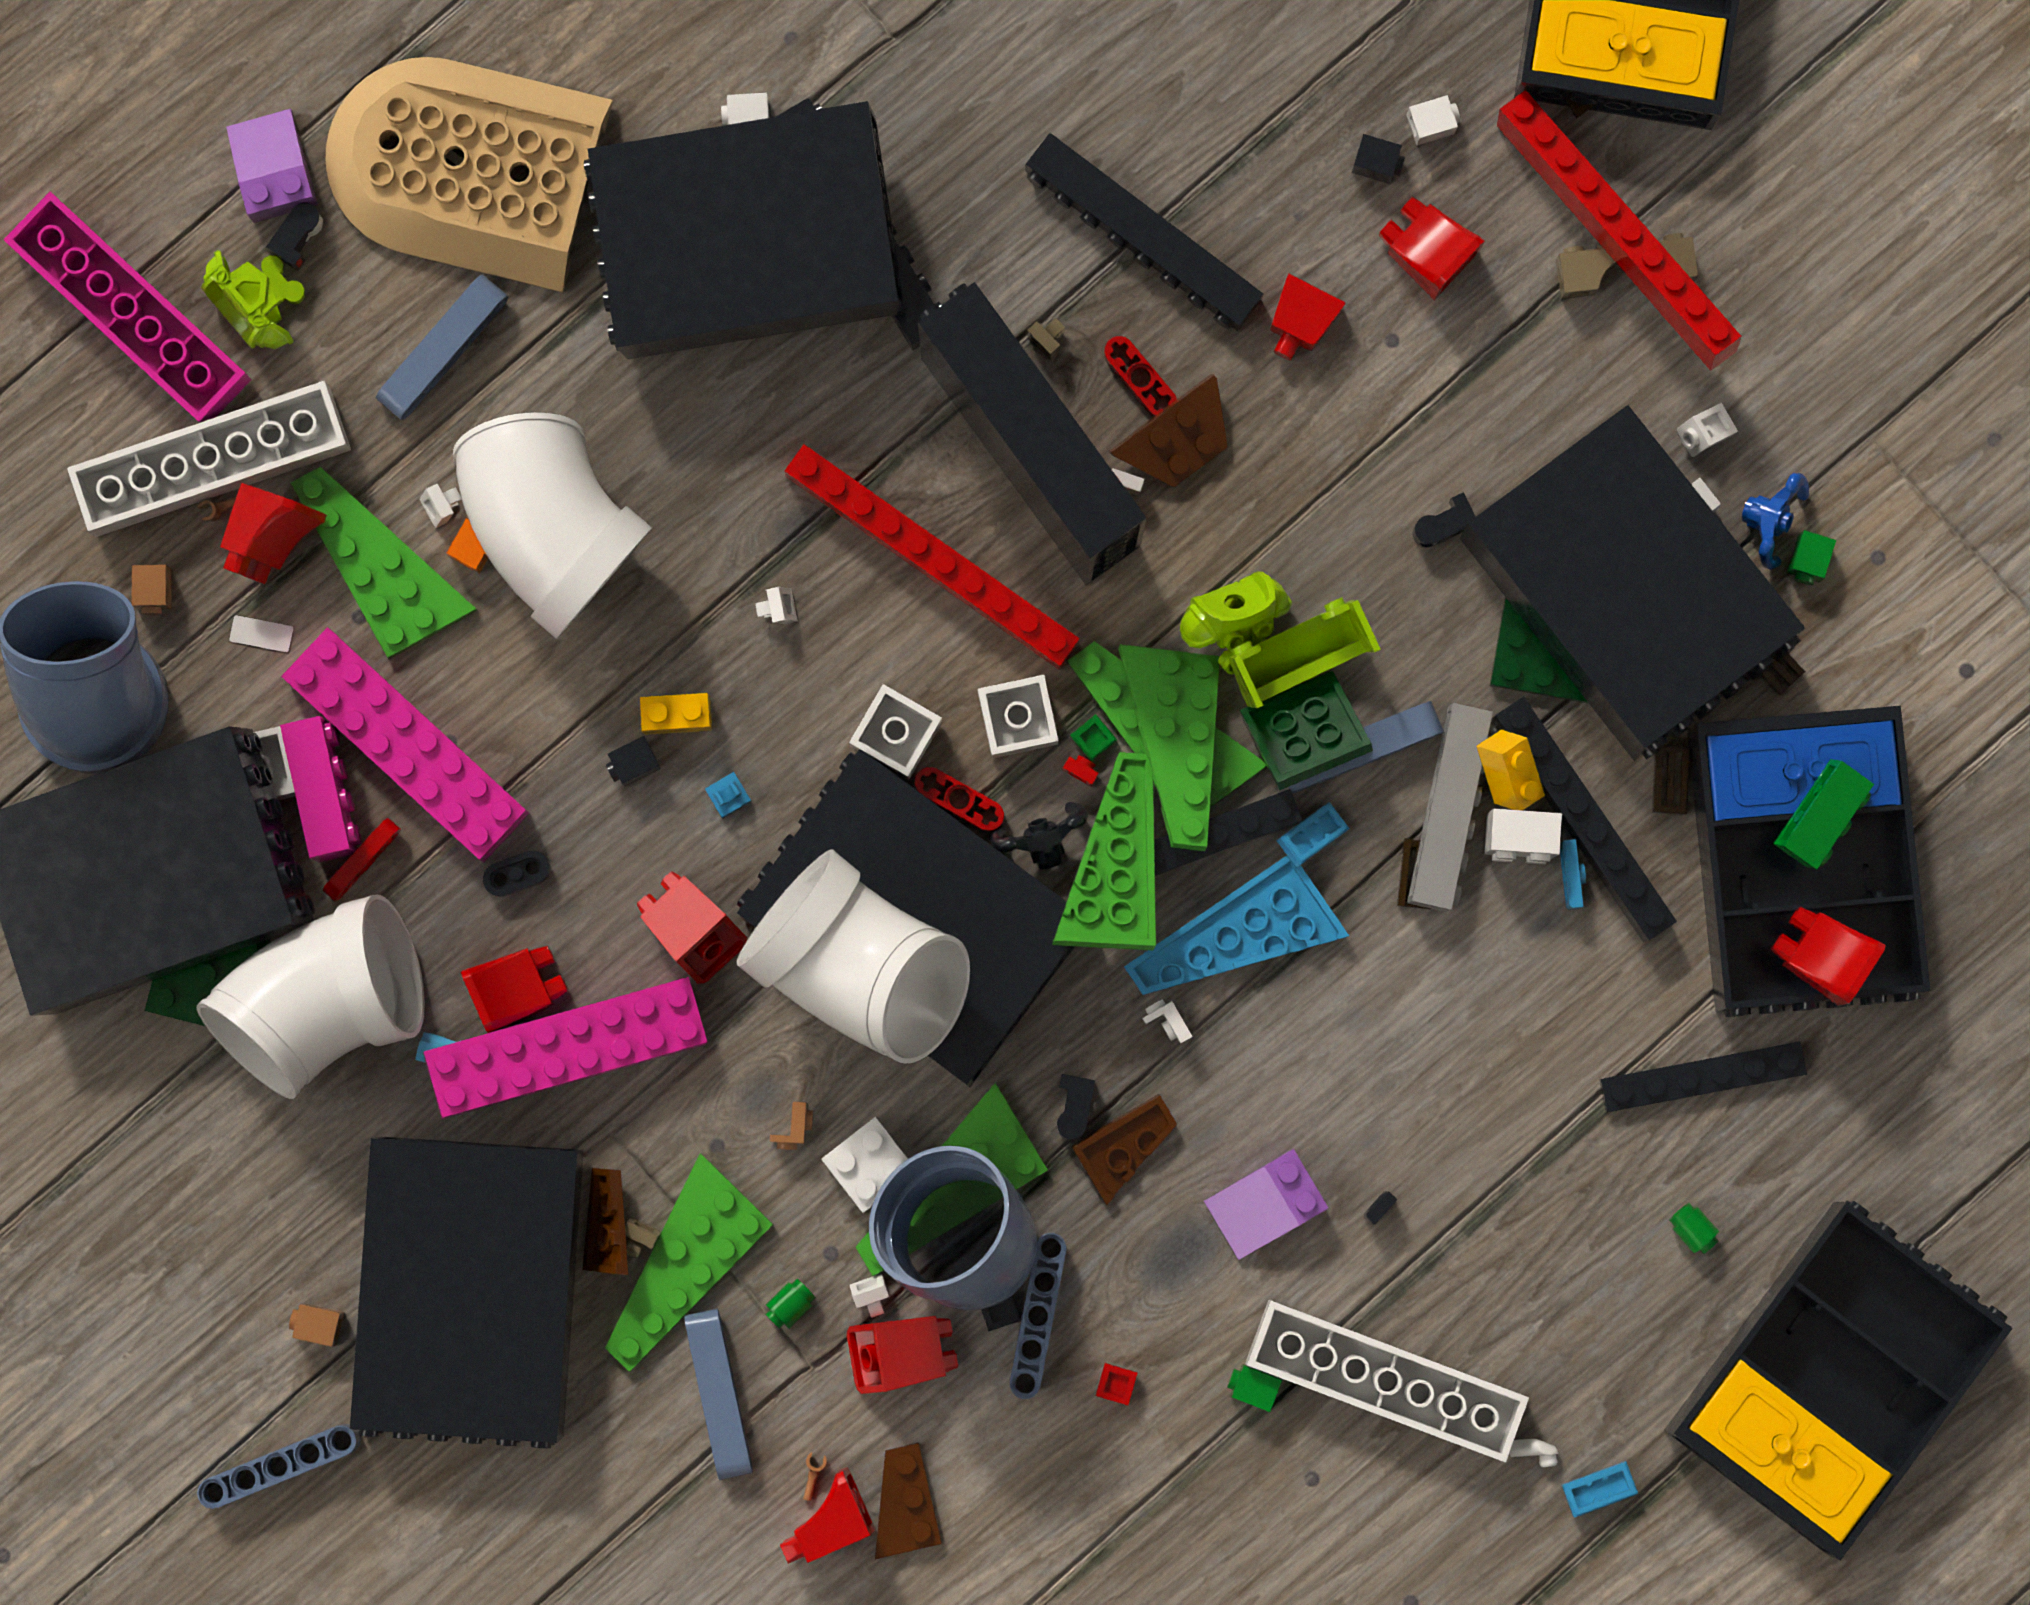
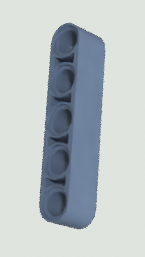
[376,275,509,420]
[1288,701,1444,794]
[1010,1233,1066,1399]
[684,1308,753,1480]
[197,1424,361,1509]

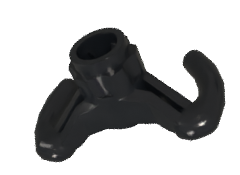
[990,802,1088,869]

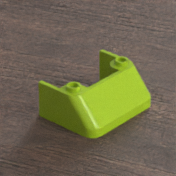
[1229,597,1381,708]

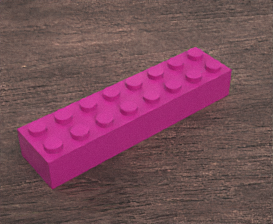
[3,191,252,423]
[281,627,530,863]
[423,977,707,1120]

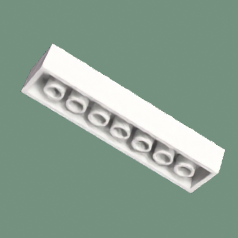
[67,381,351,537]
[1245,1300,1529,1462]

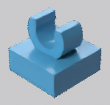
[705,772,752,818]

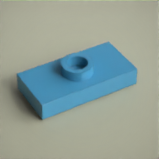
[1276,802,1350,868]
[1560,839,1586,910]
[1561,1461,1638,1518]

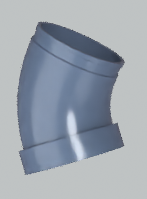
[0,581,169,774]
[869,1146,1037,1310]

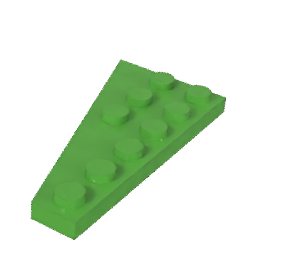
[291,467,478,659]
[1067,641,1267,808]
[1118,644,1220,851]
[1052,752,1156,951]
[856,1083,1048,1276]
[605,1153,774,1372]

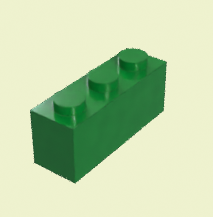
[1774,759,1874,869]

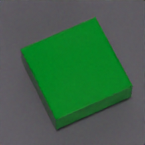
[1070,714,1117,762]

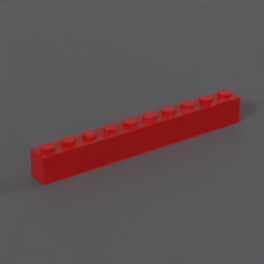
[1497,90,1742,371]
[784,444,1080,670]

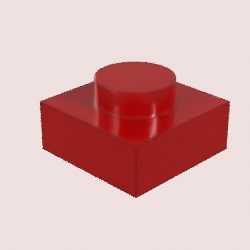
[1062,755,1099,787]
[1095,1363,1138,1405]

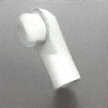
[1509,1438,1559,1467]

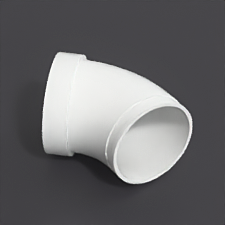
[453,412,652,639]
[737,849,970,1063]
[197,895,425,1099]

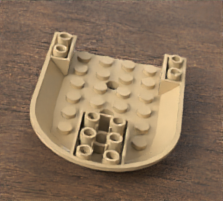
[325,57,613,293]

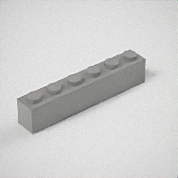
[1407,703,1496,912]

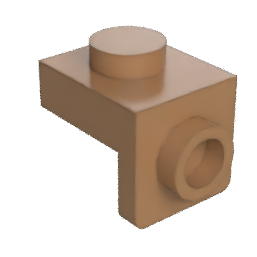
[770,1102,813,1150]

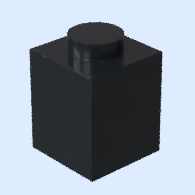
[1351,134,1405,184]
[606,736,661,787]

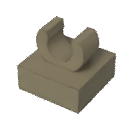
[1027,318,1065,360]
[625,1217,662,1259]

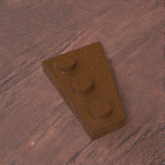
[1071,1094,1177,1205]
[582,1168,628,1275]
[875,1442,942,1559]

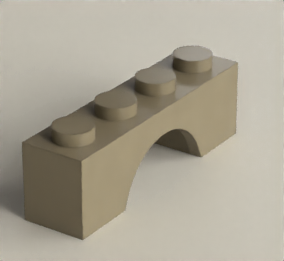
[1556,233,1698,299]

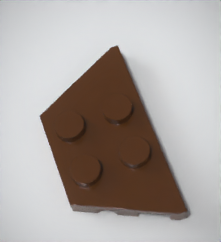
[1109,374,1228,487]

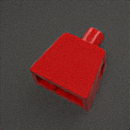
[1270,274,1346,361]

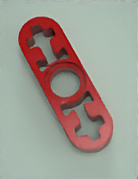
[1104,336,1177,417]
[915,767,1004,832]
[322,818,401,902]

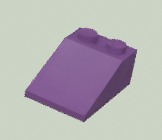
[226,109,318,223]
[1204,1149,1328,1260]

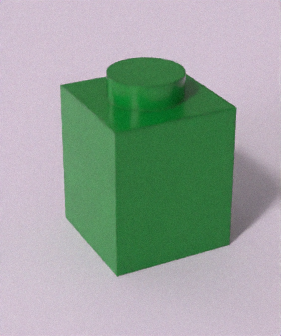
[1787,530,1836,585]
[1227,1364,1282,1412]

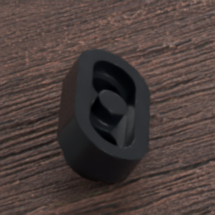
[483,851,550,897]

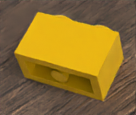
[640,693,712,735]
[1476,730,1545,811]

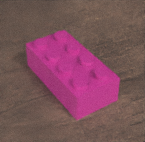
[280,716,362,863]

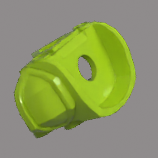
[201,250,305,350]
[1180,571,1292,674]

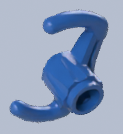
[1742,473,1809,570]

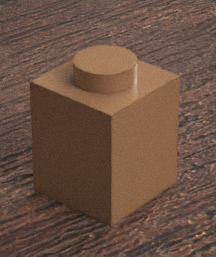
[132,565,172,615]
[289,1303,345,1347]

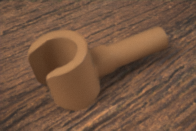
[197,496,237,522]
[803,1452,827,1501]

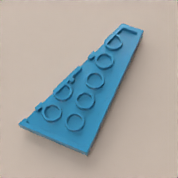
[1124,856,1349,995]

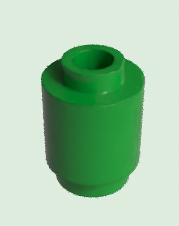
[1669,1203,1719,1254]
[765,1279,816,1329]

